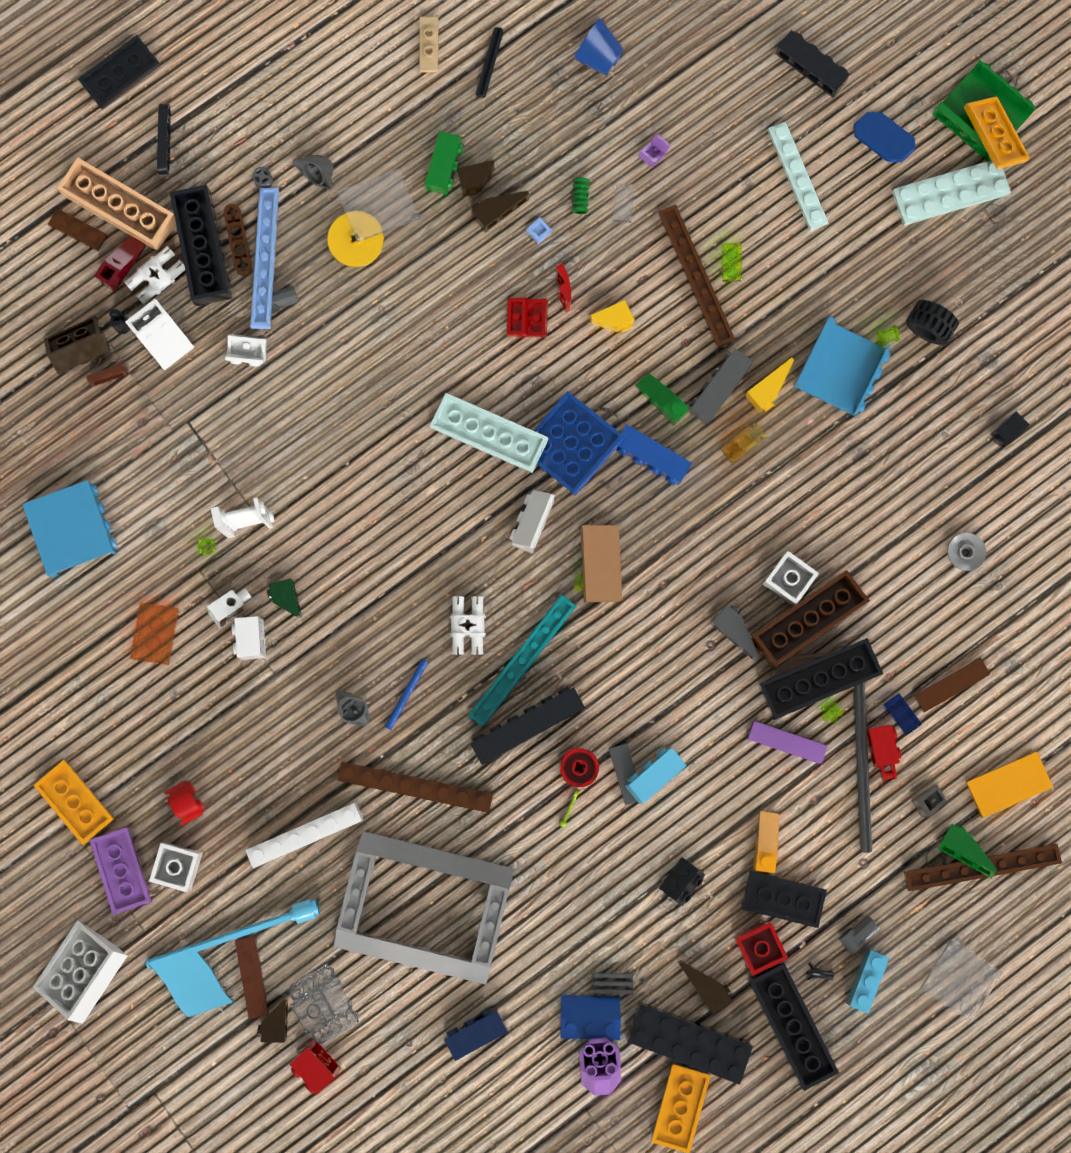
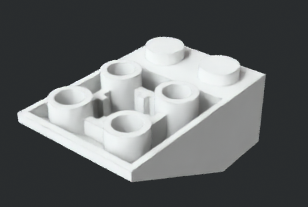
[125,299,194,370]

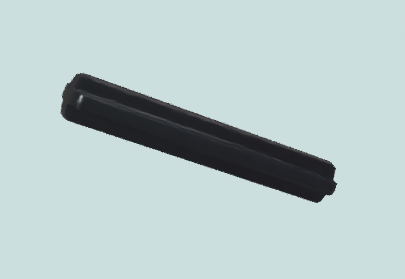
[476,27,503,98]

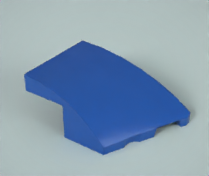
[574,18,624,76]

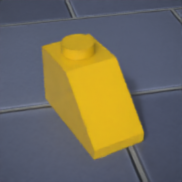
[590,300,635,332]

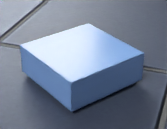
[526,217,552,244]

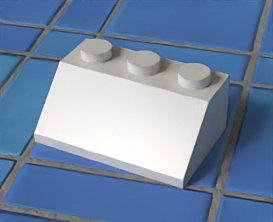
[510,490,555,554]

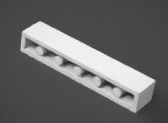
[245,803,364,868]

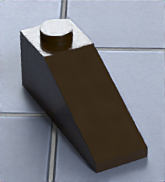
[471,191,529,233]
[678,960,732,1014]

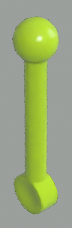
[559,789,580,827]

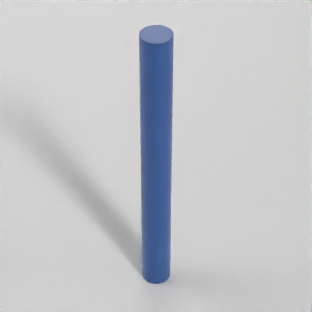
[385,659,428,730]

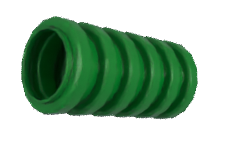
[572,177,590,214]

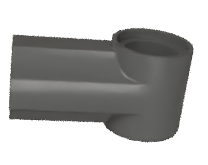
[271,286,299,314]
[839,915,880,955]

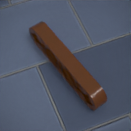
[224,204,252,276]

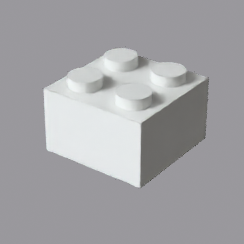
[763,551,819,606]
[232,616,266,660]
[149,842,203,892]

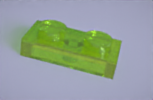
[722,243,742,282]

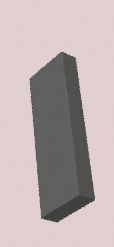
[609,744,637,805]

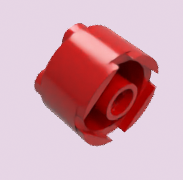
[560,748,599,787]
[164,780,205,826]

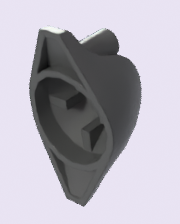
[293,154,333,190]
[336,690,369,727]

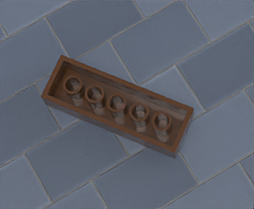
[751,570,870,670]

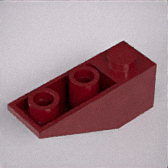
[94,236,146,292]

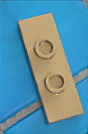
[420,17,439,73]

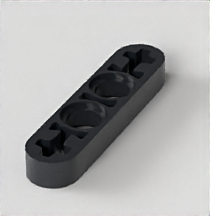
[157,104,171,175]

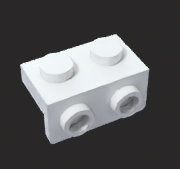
[225,334,267,366]

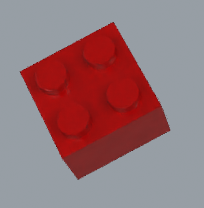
[733,920,788,976]

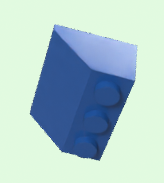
[560,995,621,1040]

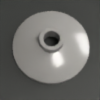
[948,533,986,571]

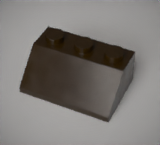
[44,316,110,374]

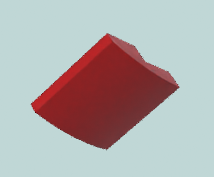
[555,263,571,313]
[507,297,548,337]

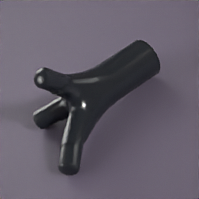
[806,962,834,981]

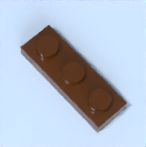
[48,209,108,252]

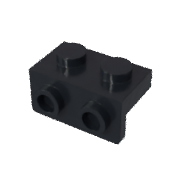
[659,857,705,906]

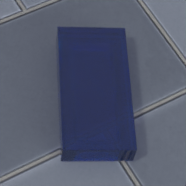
[882,693,922,736]

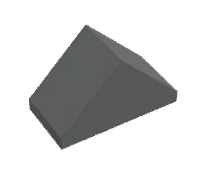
[911,785,947,818]

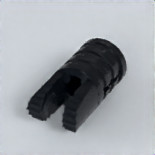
[109,309,130,334]

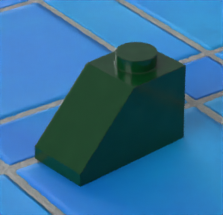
[267,578,302,618]

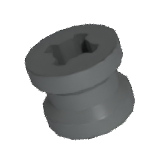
[252,167,273,189]

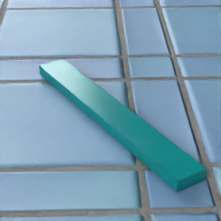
[468,594,577,728]

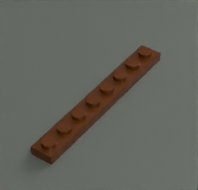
[658,204,735,348]
[337,762,493,813]
[904,844,1062,891]

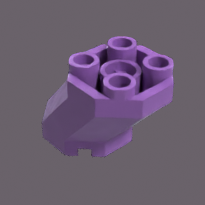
[579,1037,621,1096]

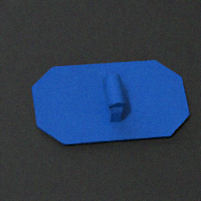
[854,112,916,162]

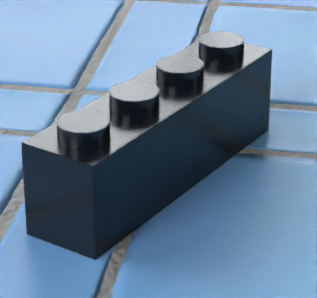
[775,30,850,98]

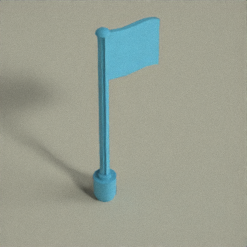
[145,899,320,1017]

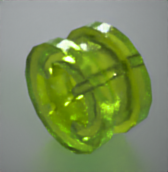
[197,537,216,556]

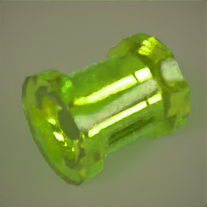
[876,325,900,346]

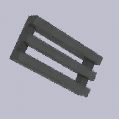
[593,973,633,994]

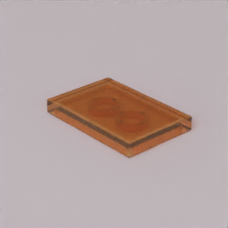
[130,602,179,665]

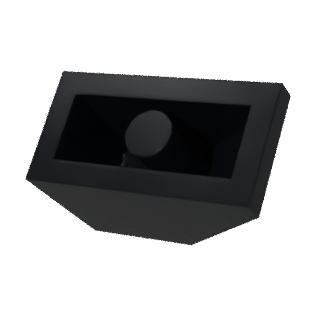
[990,411,1030,448]

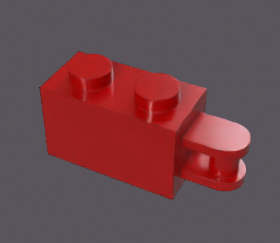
[867,725,901,782]

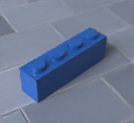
[616,424,692,485]

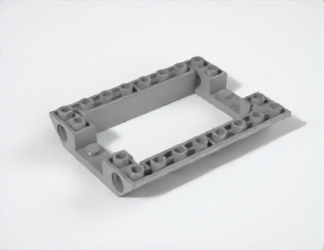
[334,831,514,985]

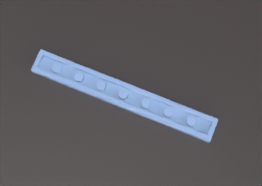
[250,188,279,329]

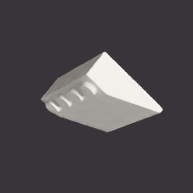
[33,920,127,1023]

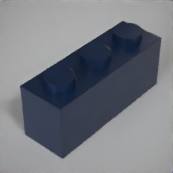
[444,1008,508,1061]

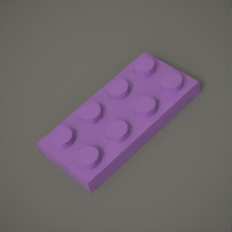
[90,827,152,915]

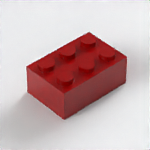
[289,1039,341,1095]

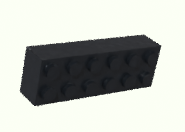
[170,185,232,306]
[758,638,883,720]
[471,686,585,765]
[747,962,839,1091]
[626,1001,753,1085]

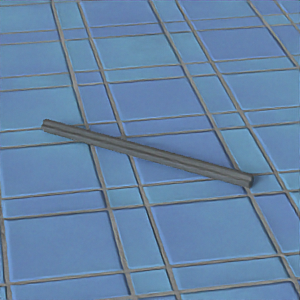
[854,682,872,853]

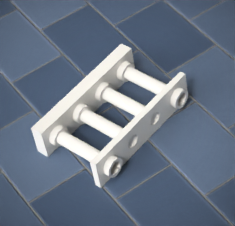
[211,497,275,538]

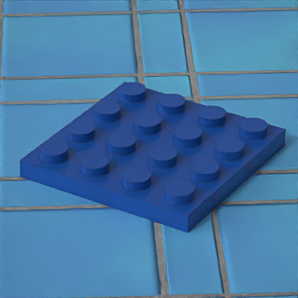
[533,391,625,496]

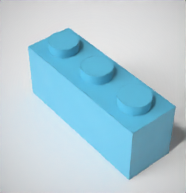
[625,748,687,804]
[846,948,889,1014]

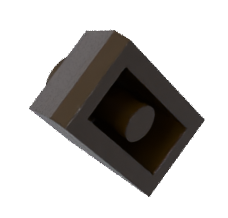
[457,160,495,196]
[257,1000,288,1043]

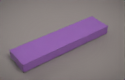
[748,721,827,764]

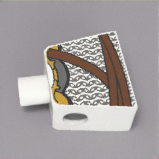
[207,588,251,629]

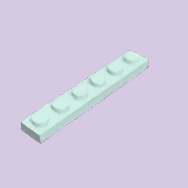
[768,122,828,231]

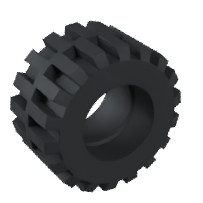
[906,300,959,345]

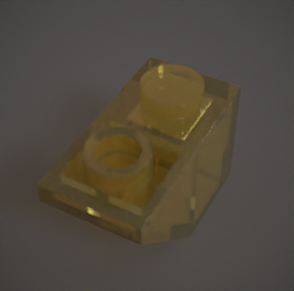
[721,422,767,464]

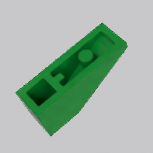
[635,373,690,426]
[938,824,997,879]

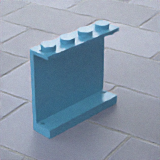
[794,316,891,416]
[22,480,118,578]

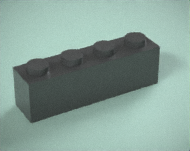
[689,349,753,426]

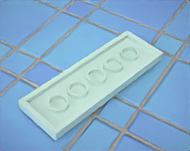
[892,160,1011,226]
[429,393,548,473]

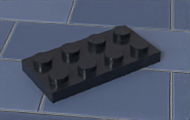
[78,35,161,110]
[741,870,827,928]

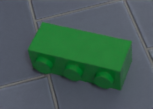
[425,131,464,195]

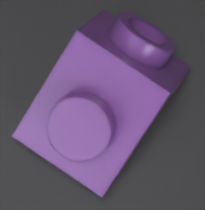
[638,134,670,168]

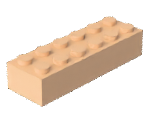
[57,157,176,252]

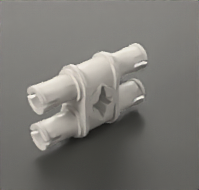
[124,246,185,305]
[449,596,486,655]

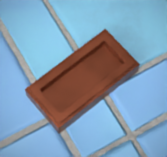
[86,364,128,387]

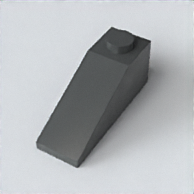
[711,605,759,661]

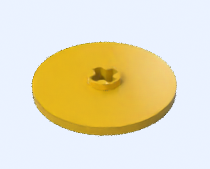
[327,212,384,267]

